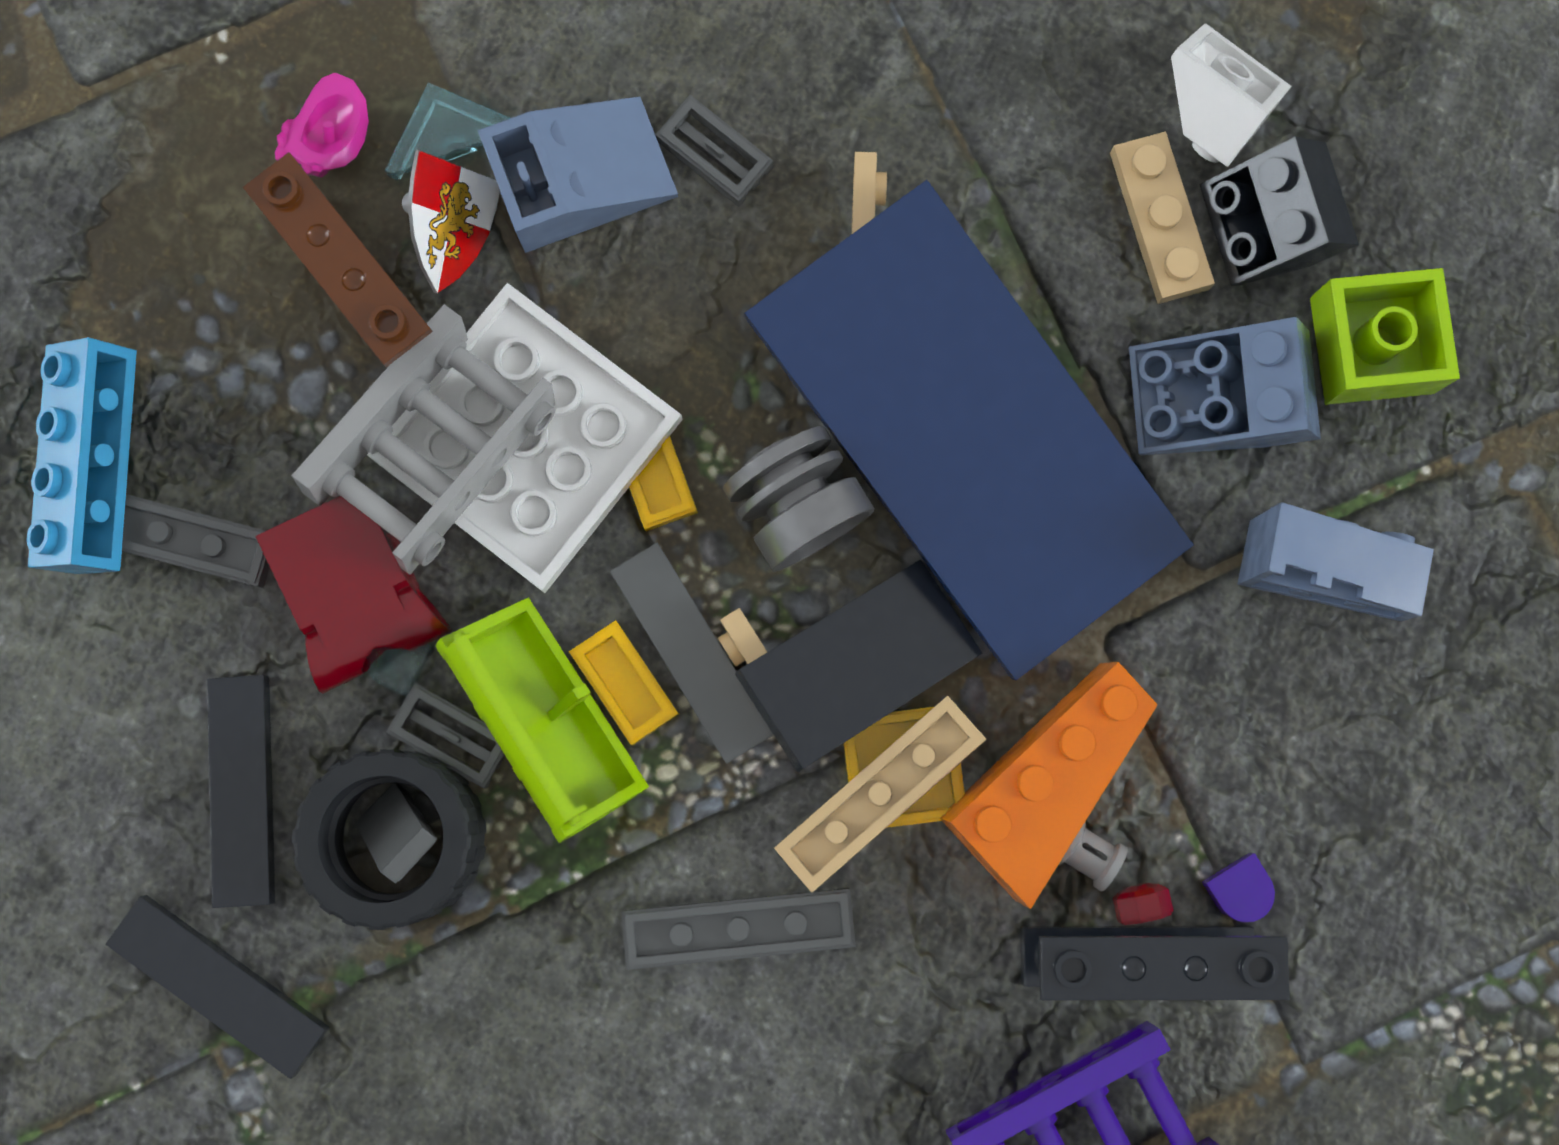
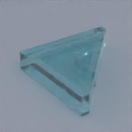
[385,82,510,180]

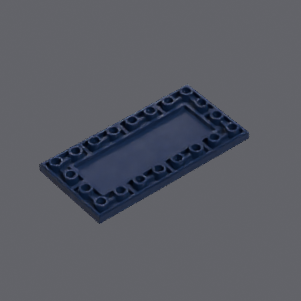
[743,180,1194,680]

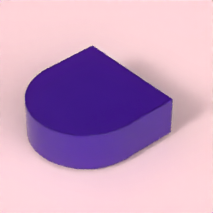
[1202,852,1275,922]

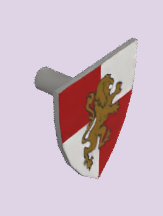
[402,150,500,293]

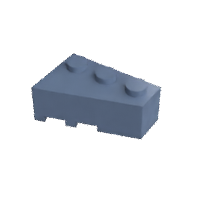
[1237,502,1434,621]

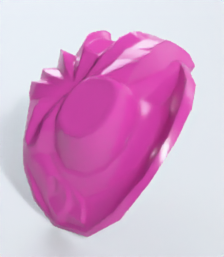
[275,73,369,177]

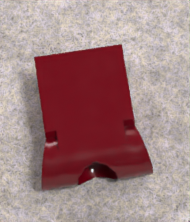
[255,496,452,694]

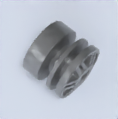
[723,426,875,572]

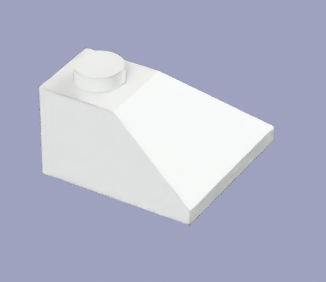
[1171,23,1292,167]

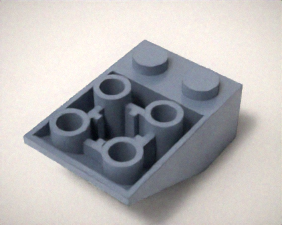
[477,97,678,253]
[1129,317,1321,455]

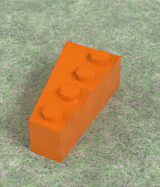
[940,662,1158,909]

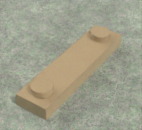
[774,696,986,893]

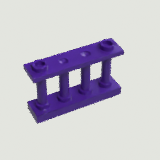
[945,1021,1219,1145]

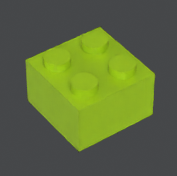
[1310,268,1460,405]

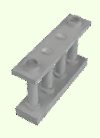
[291,304,555,575]

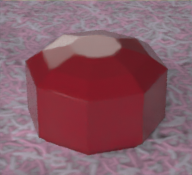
[1112,883,1174,925]

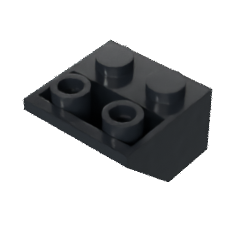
[1199,136,1359,286]

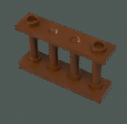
[243,152,433,367]

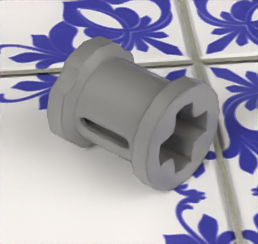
[1059,822,1128,891]

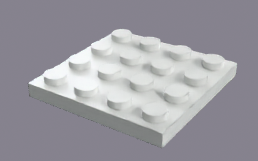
[367,283,683,593]

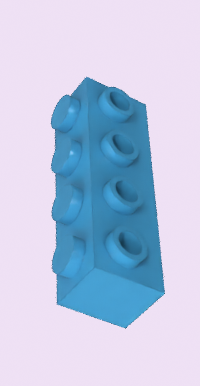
[27,337,137,574]

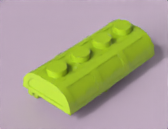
[435,597,649,843]

